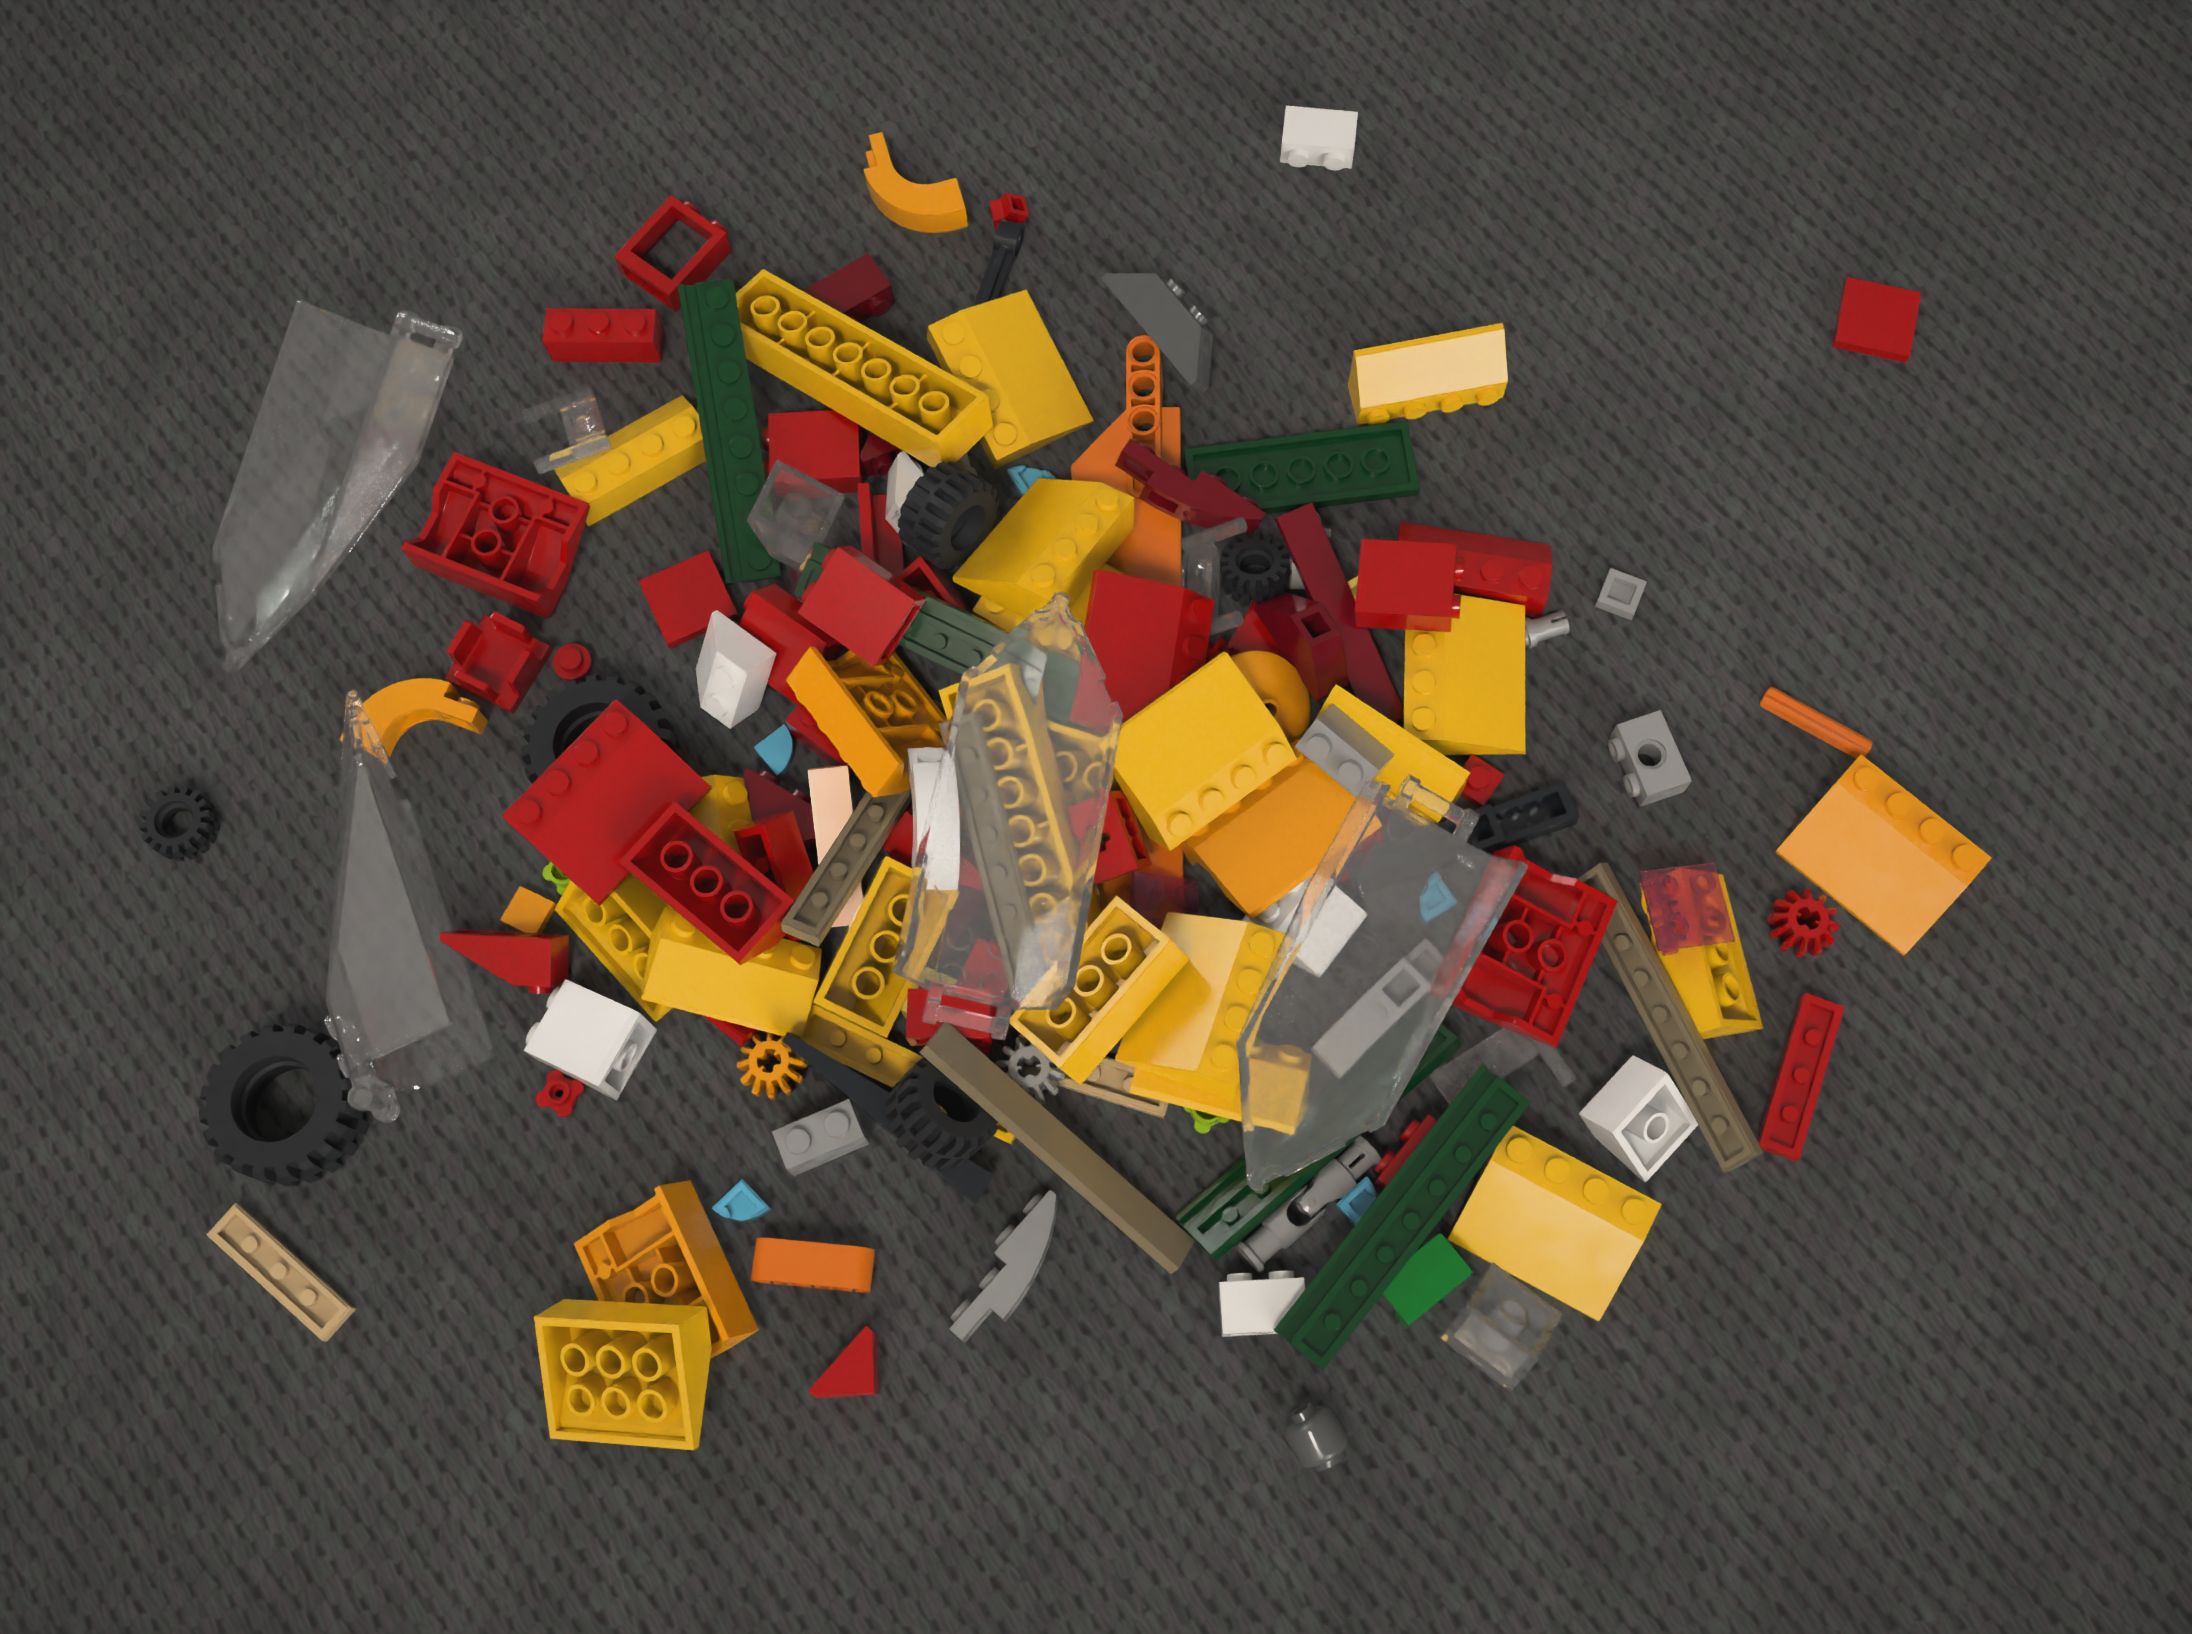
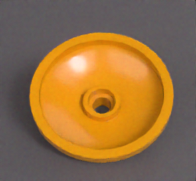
[1230,651,1311,744]

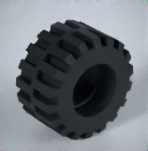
[898,461,999,570]
[885,1057,999,1169]

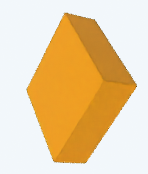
[500,886,557,933]

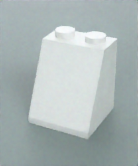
[524,979,657,1101]

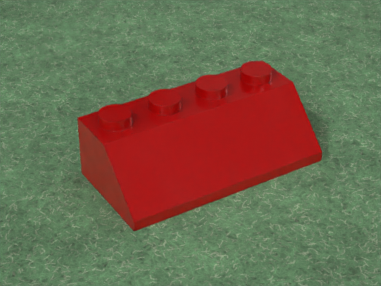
[1396,522,1552,617]
[619,801,795,965]

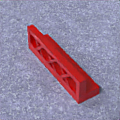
[857,482,905,576]

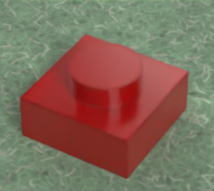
[1461,754,1505,808]

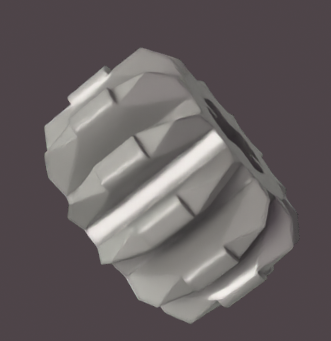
[995,1036,1065,1104]

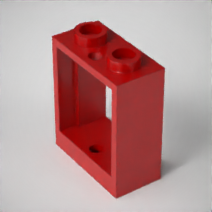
[614,195,732,312]

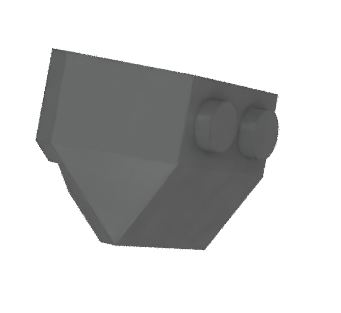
[1101,273,1213,393]

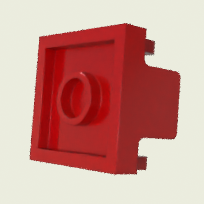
[445,611,553,715]

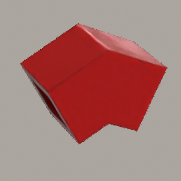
[989,193,1029,232]

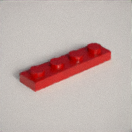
[1757,993,1845,1162]

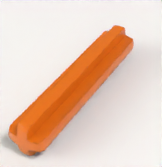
[1760,687,1873,759]

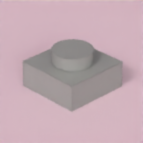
[1595,568,1647,620]

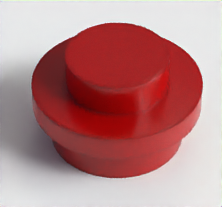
[553,643,592,681]

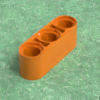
[750,1238,875,1293]

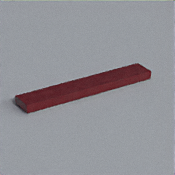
[1275,502,1404,722]

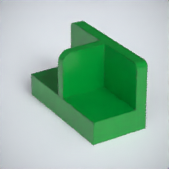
[1382,1234,1473,1329]

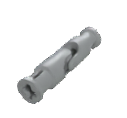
[1235,1135,1382,1273]

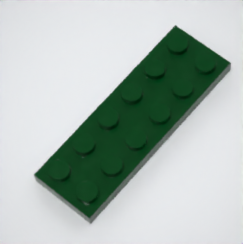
[1184,421,1420,514]

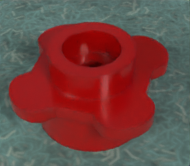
[535,1070,584,1117]

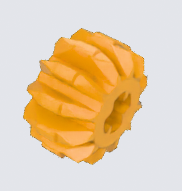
[737,1032,807,1100]

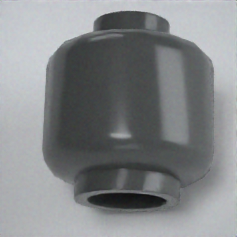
[1284,1402,1348,1472]

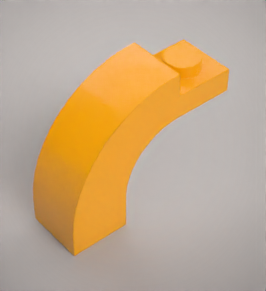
[863,132,968,233]
[339,678,488,764]

